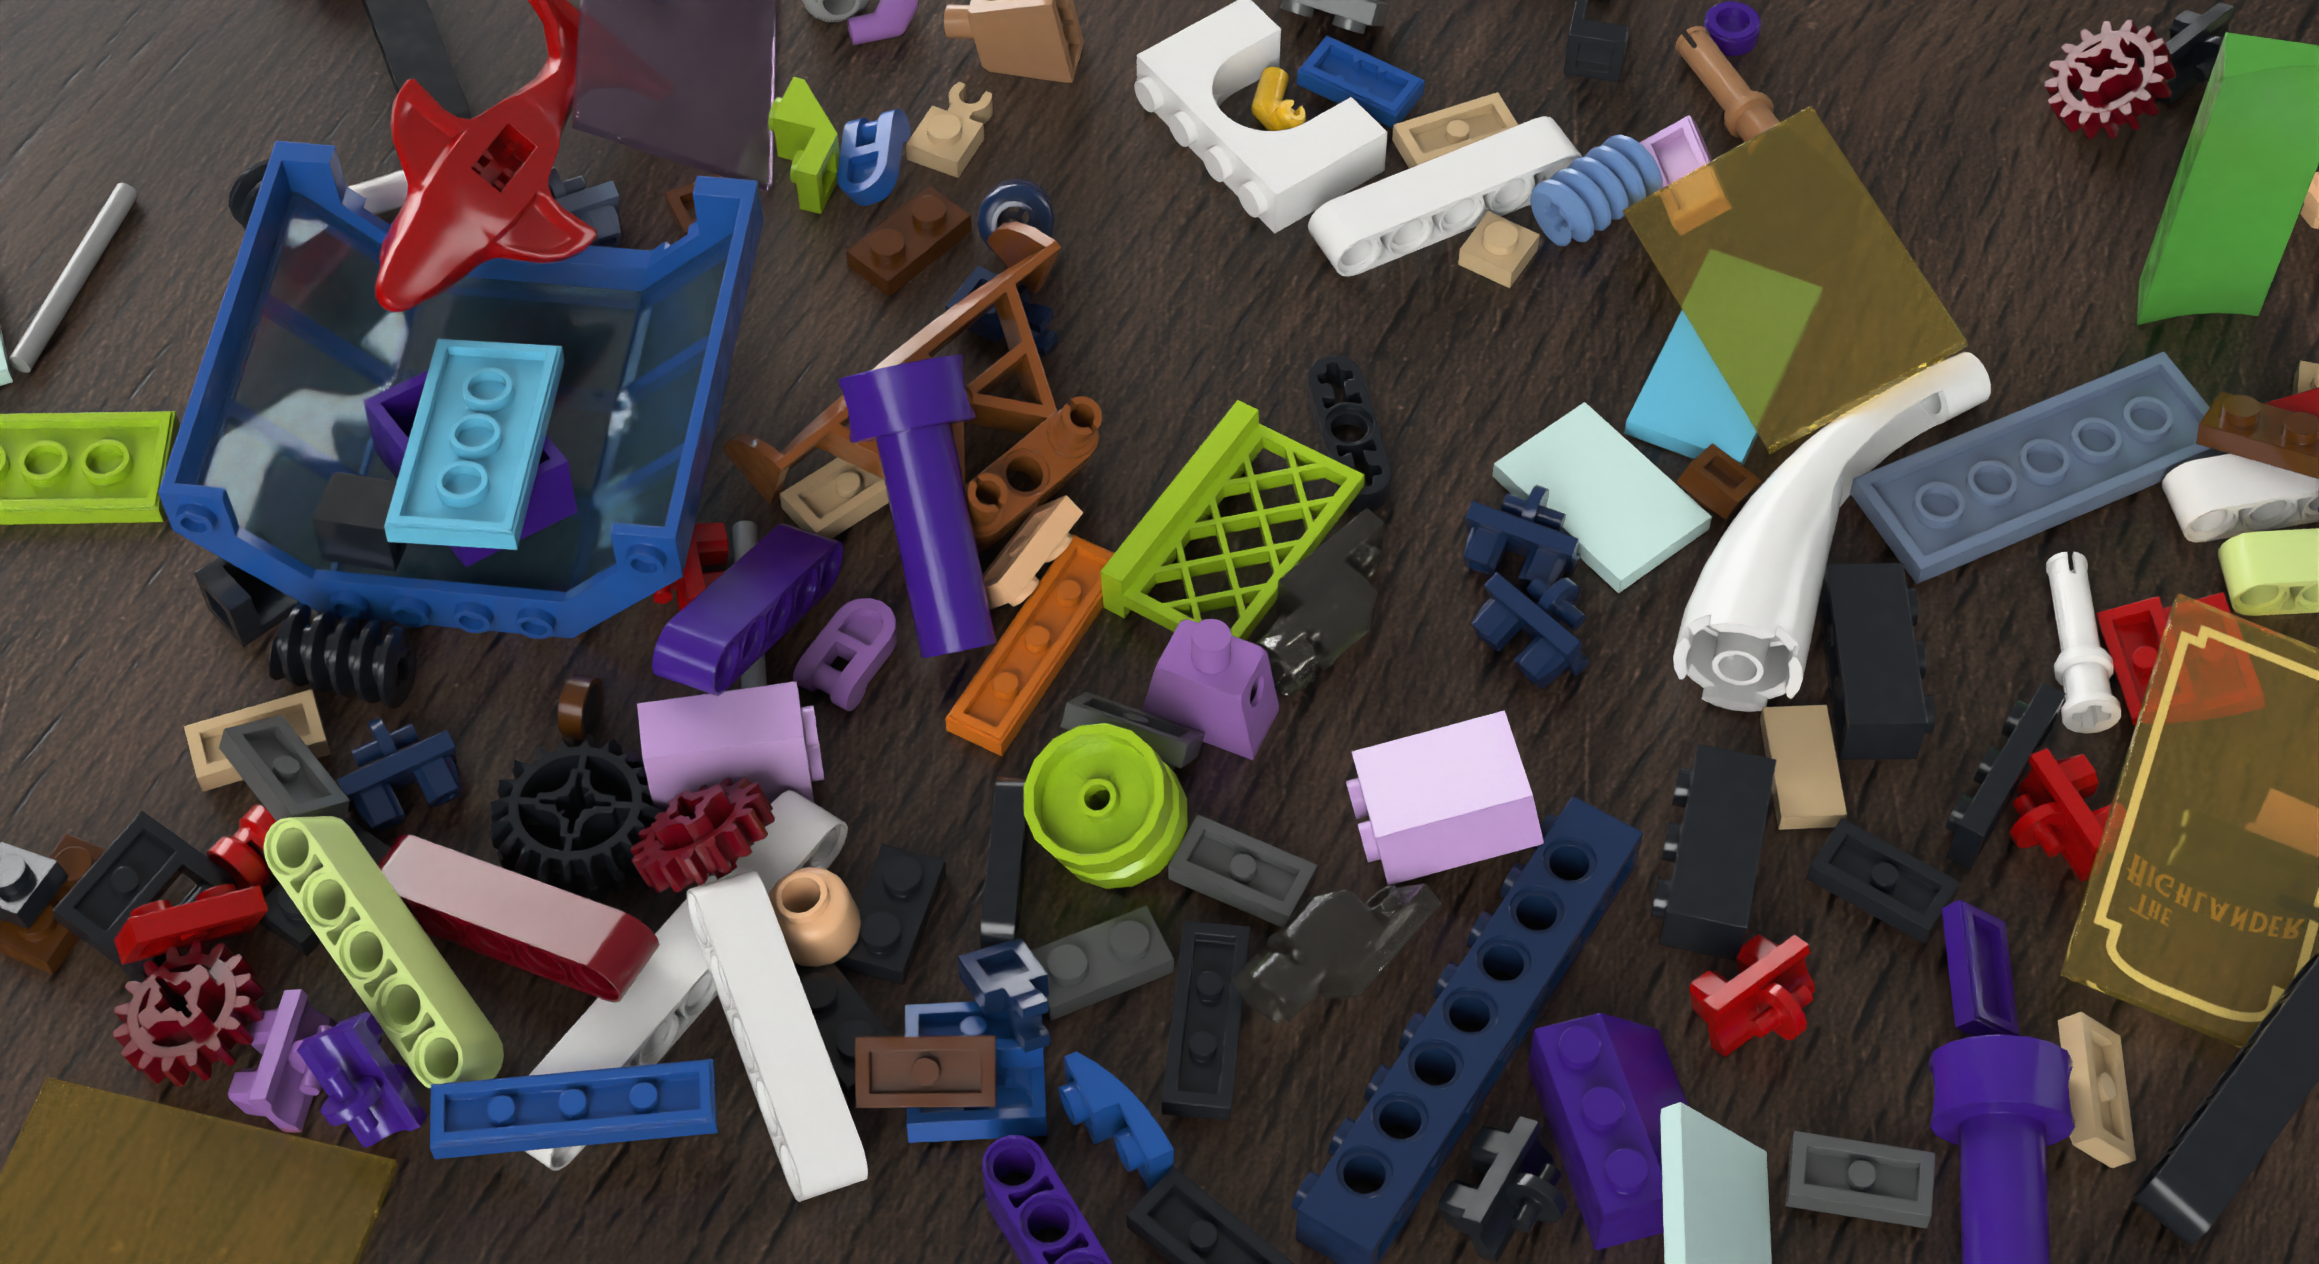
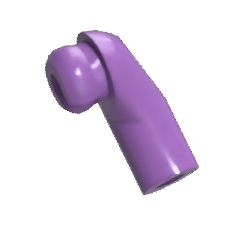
[847,0,918,46]

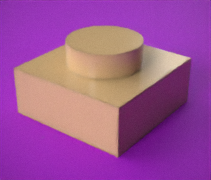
[1458,211,1540,288]

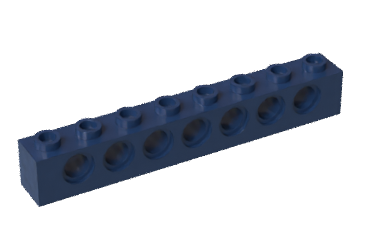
[1292,796,1643,1264]

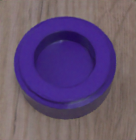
[1703,1,1761,56]

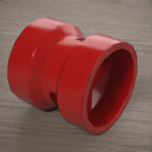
[206,804,276,890]

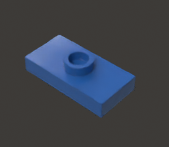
[1297,36,1425,129]

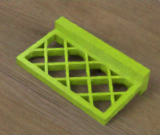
[1100,400,1364,641]

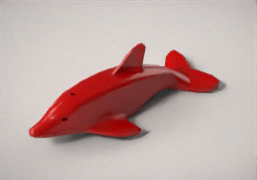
[375,0,674,312]

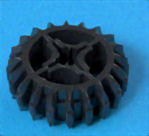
[489,733,663,903]

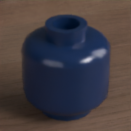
[977,178,1056,253]

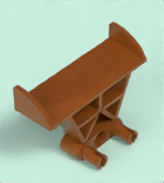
[723,222,1102,554]

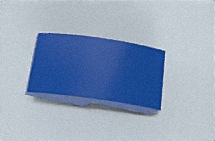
[1058,1051,1174,1191]

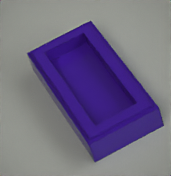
[1942,899,2020,1036]

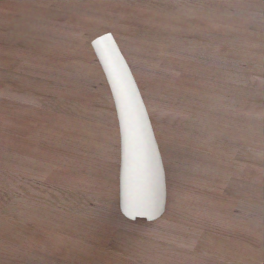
[1673,352,1991,712]

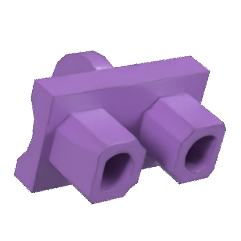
[228,989,337,1133]

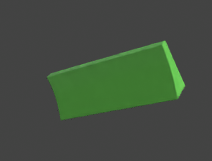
[2137,32,2319,325]

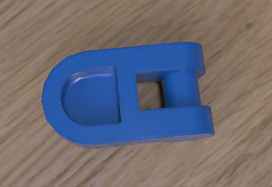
[837,108,911,206]

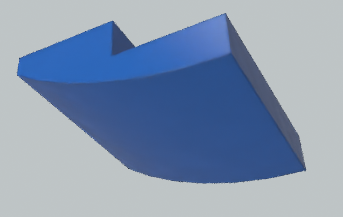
[905,1001,1047,1143]

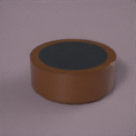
[558,674,604,741]

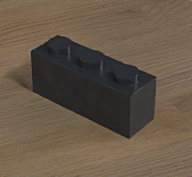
[1818,563,1935,760]
[1651,744,1776,961]

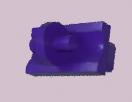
[297,1012,427,1148]

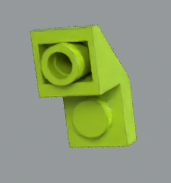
[768,77,840,214]

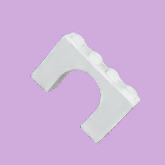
[1134,0,1387,233]

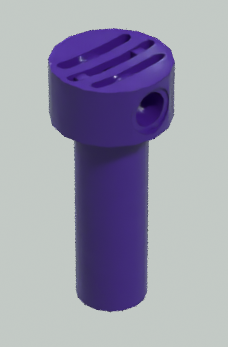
[837,354,997,658]
[1929,1034,2075,1264]

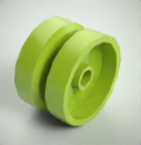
[1023,723,1188,889]

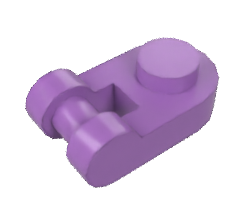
[793,598,897,711]

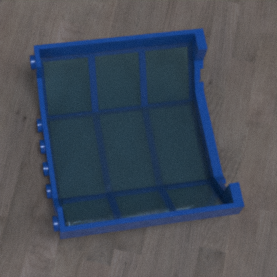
[158,141,764,639]

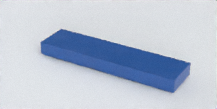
[430,1059,718,1159]

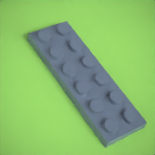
[1850,352,2228,584]

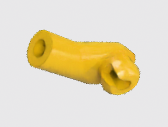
[1251,66,1306,131]

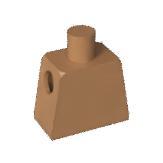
[944,0,1084,83]

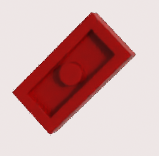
[114,884,268,965]

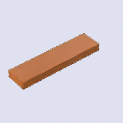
[945,534,1114,756]

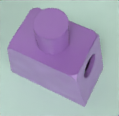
[1142,619,1279,760]

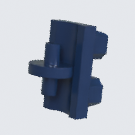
[1464,484,1580,589]
[1471,572,1590,689]
[337,717,461,835]

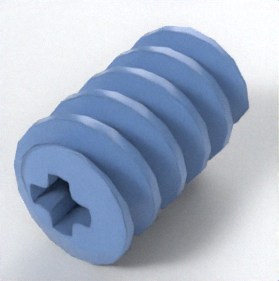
[1530,134,1663,246]

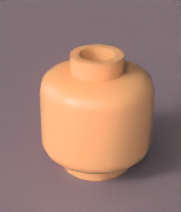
[768,867,861,967]

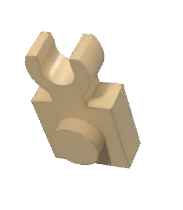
[906,82,993,178]

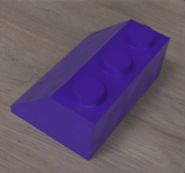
[1527,1013,1688,1250]

